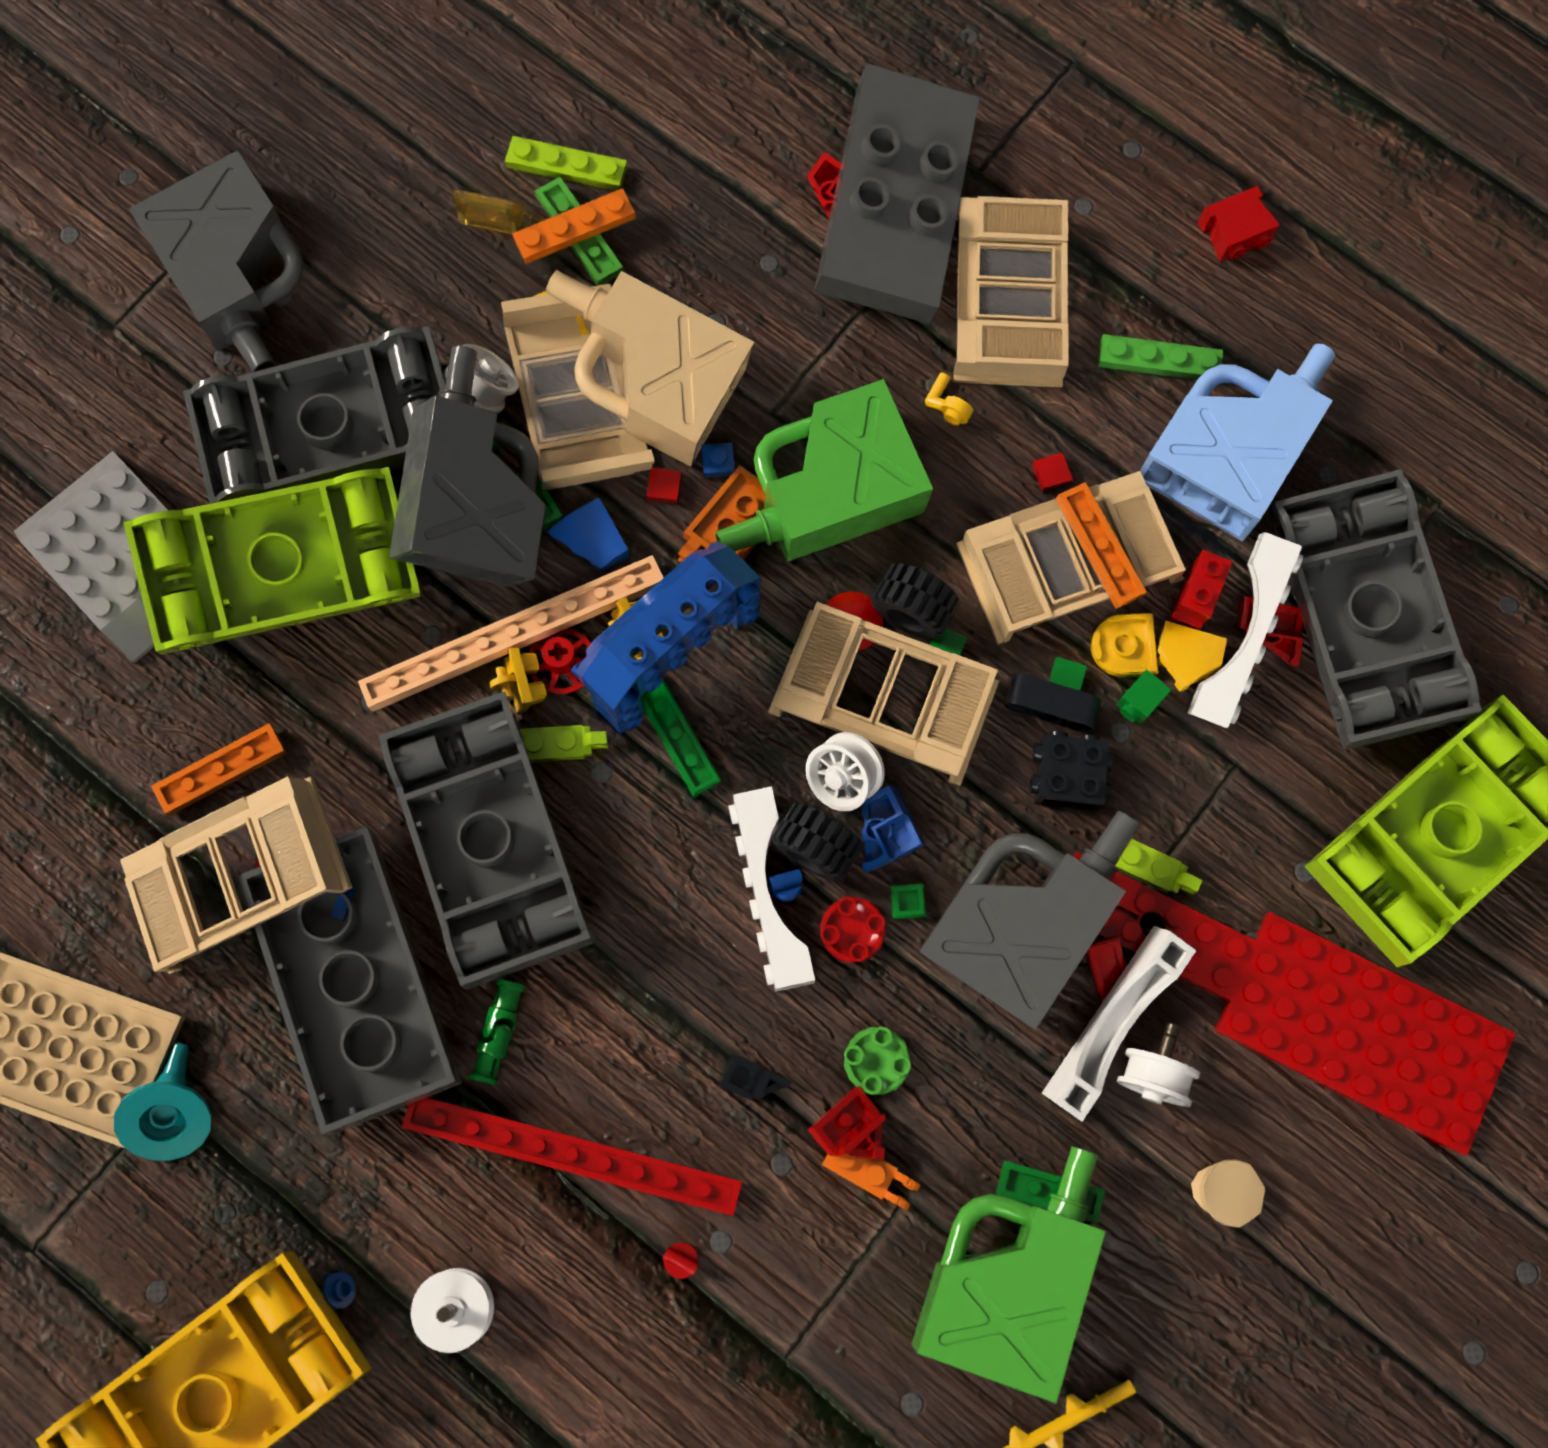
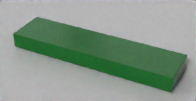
[641,680,722,798]

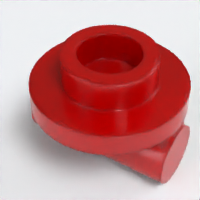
[662,1242,699,1279]

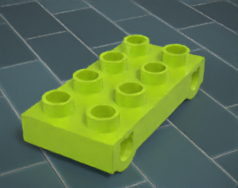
[123,467,420,655]
[1304,695,1548,967]

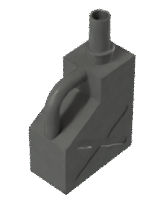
[129,150,304,372]
[389,346,545,587]
[919,811,1141,1030]

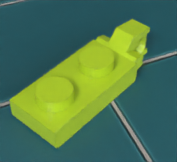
[520,725,608,763]
[1115,839,1202,895]

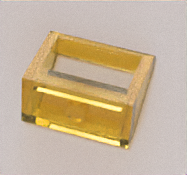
[453,189,525,234]

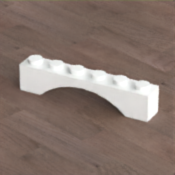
[1187,532,1303,728]
[728,786,815,992]
[1042,926,1196,1121]

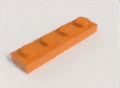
[512,188,636,264]
[1056,482,1147,609]
[151,723,287,816]

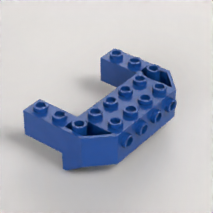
[571,542,761,734]

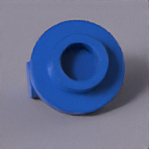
[767,869,802,902]
[323,1272,356,1310]

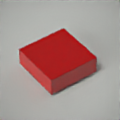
[1032,452,1073,492]
[646,467,682,504]

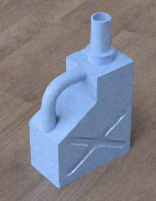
[1140,344,1335,542]

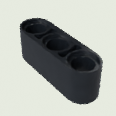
[1004,673,1102,733]

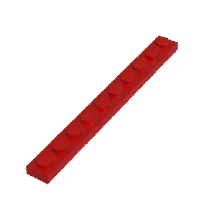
[401,1098,742,1216]

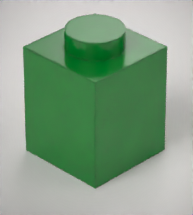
[1116,669,1171,725]

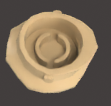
[1191,1159,1265,1228]

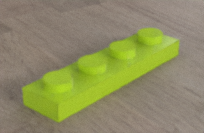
[505,136,628,191]

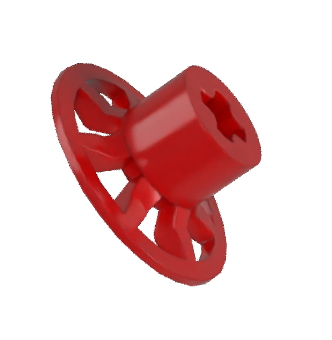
[529,628,591,694]

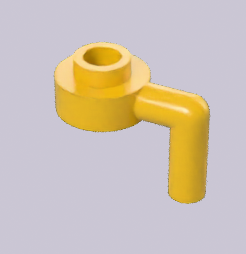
[925,373,974,425]

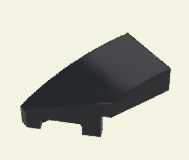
[717,1054,792,1100]

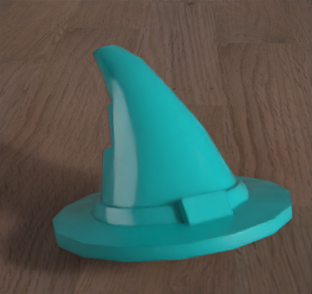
[114,1043,212,1161]

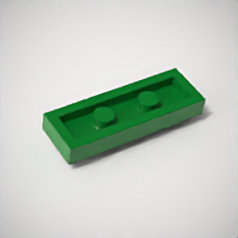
[995,1161,1105,1224]

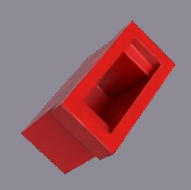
[1197,186,1280,262]
[1168,549,1233,630]

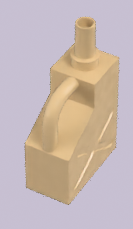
[546,270,754,467]

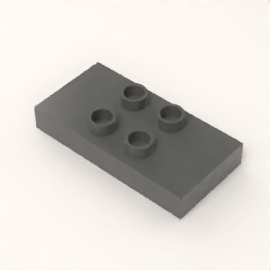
[814,63,980,324]
[238,826,462,1135]

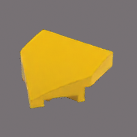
[1157,621,1227,692]

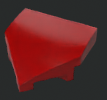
[807,1086,886,1160]

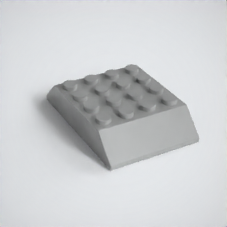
[14,451,167,663]

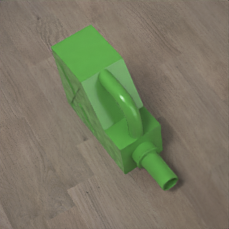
[715,379,933,562]
[911,1146,1106,1403]

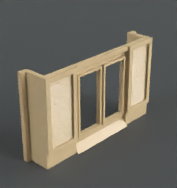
[768,602,999,786]
[120,776,352,974]

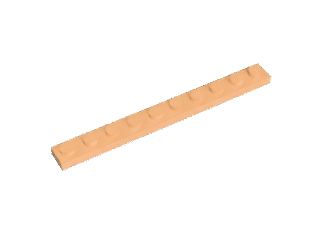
[358,555,664,712]

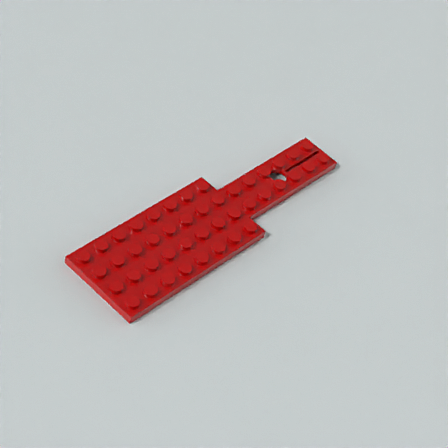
[1073,852,1516,1156]

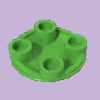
[844,1027,911,1095]

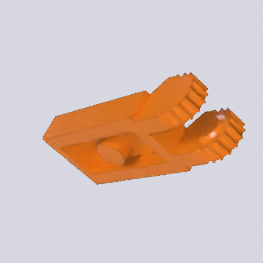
[822,1153,921,1211]

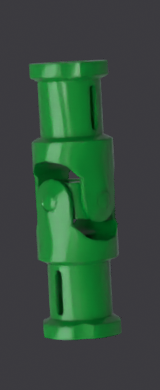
[468,979,526,1086]

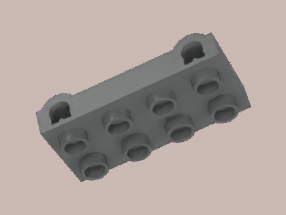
[183,326,445,504]
[1270,469,1482,750]
[378,691,594,990]

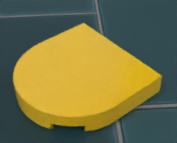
[1091,613,1159,677]

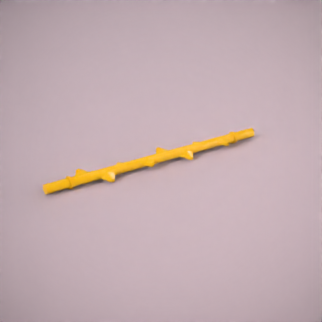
[1003,1380,1136,1448]

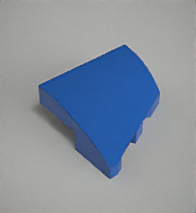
[548,498,630,572]
[862,785,926,873]

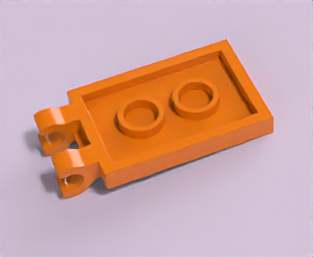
[678,465,765,563]

